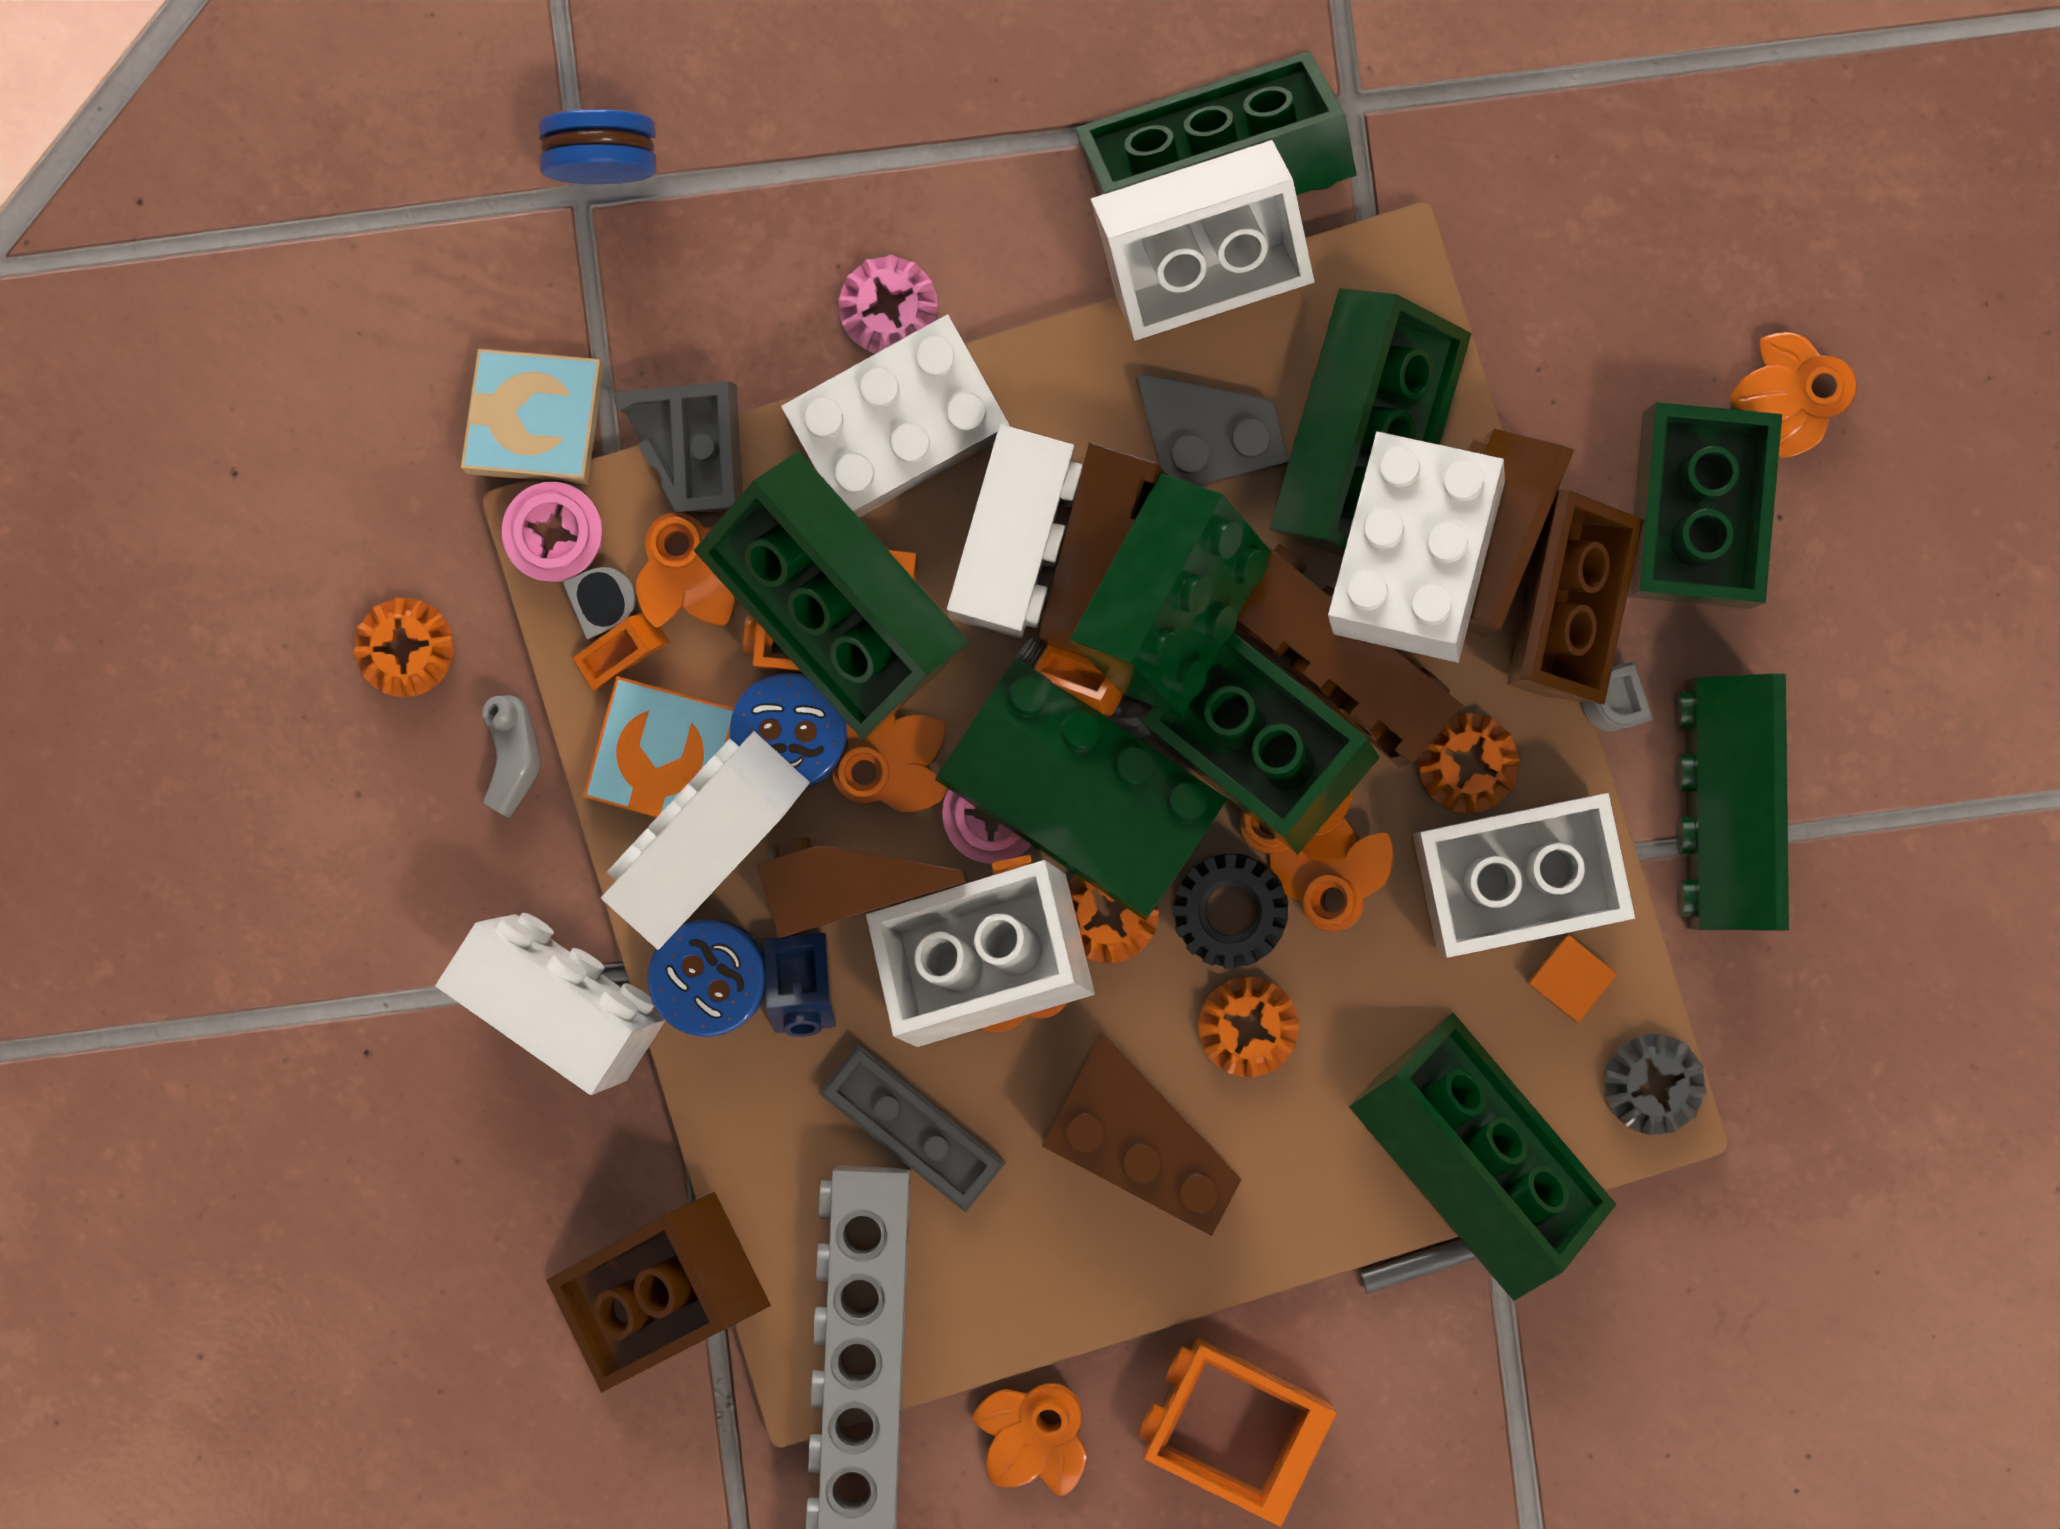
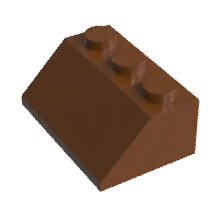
[1467,429,1574,637]
[1507,490,1643,705]

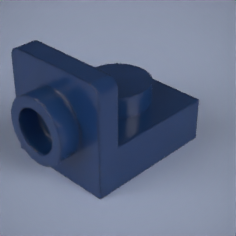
[763,933,836,1037]

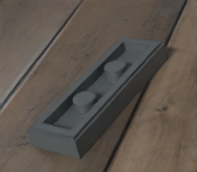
[819,1043,1005,1213]

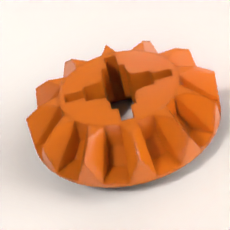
[352,597,454,697]
[1418,713,1520,813]
[1068,875,1159,963]
[1198,977,1300,1078]

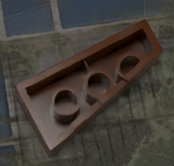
[1236,543,1463,768]

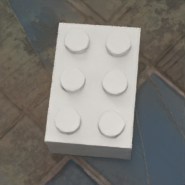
[1091,140,1315,341]
[781,314,1009,518]
[947,424,1083,639]
[1328,431,1505,663]
[601,731,810,950]
[1412,793,1635,958]
[866,860,1095,1047]
[435,913,666,1095]

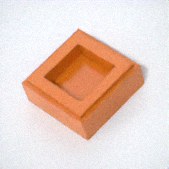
[1526,934,1617,1023]

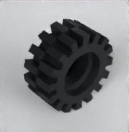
[1173,853,1289,969]

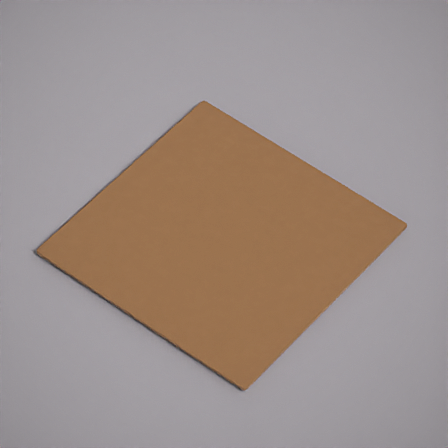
[482,202,1728,1448]

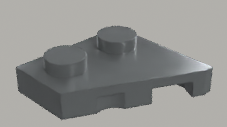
[1136,375,1289,487]
[614,381,742,514]

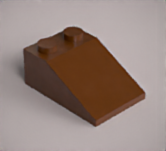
[757,837,968,938]
[546,1192,771,1393]

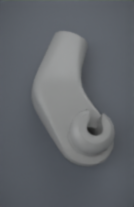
[481,695,541,818]

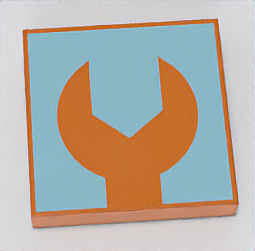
[583,676,734,817]

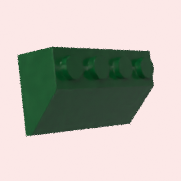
[1075,51,1357,196]
[1270,288,1472,556]
[693,450,969,740]
[935,657,1228,921]
[1675,673,1789,931]
[1349,1012,1617,1301]

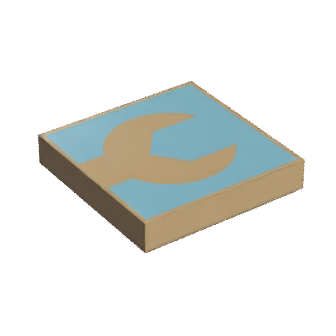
[461,349,604,485]

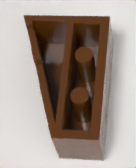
[1039,442,1169,659]
[1042,1030,1242,1236]

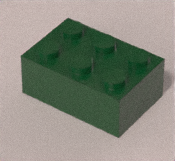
[1627,402,1782,609]
[1069,473,1272,717]
[1141,632,1380,855]

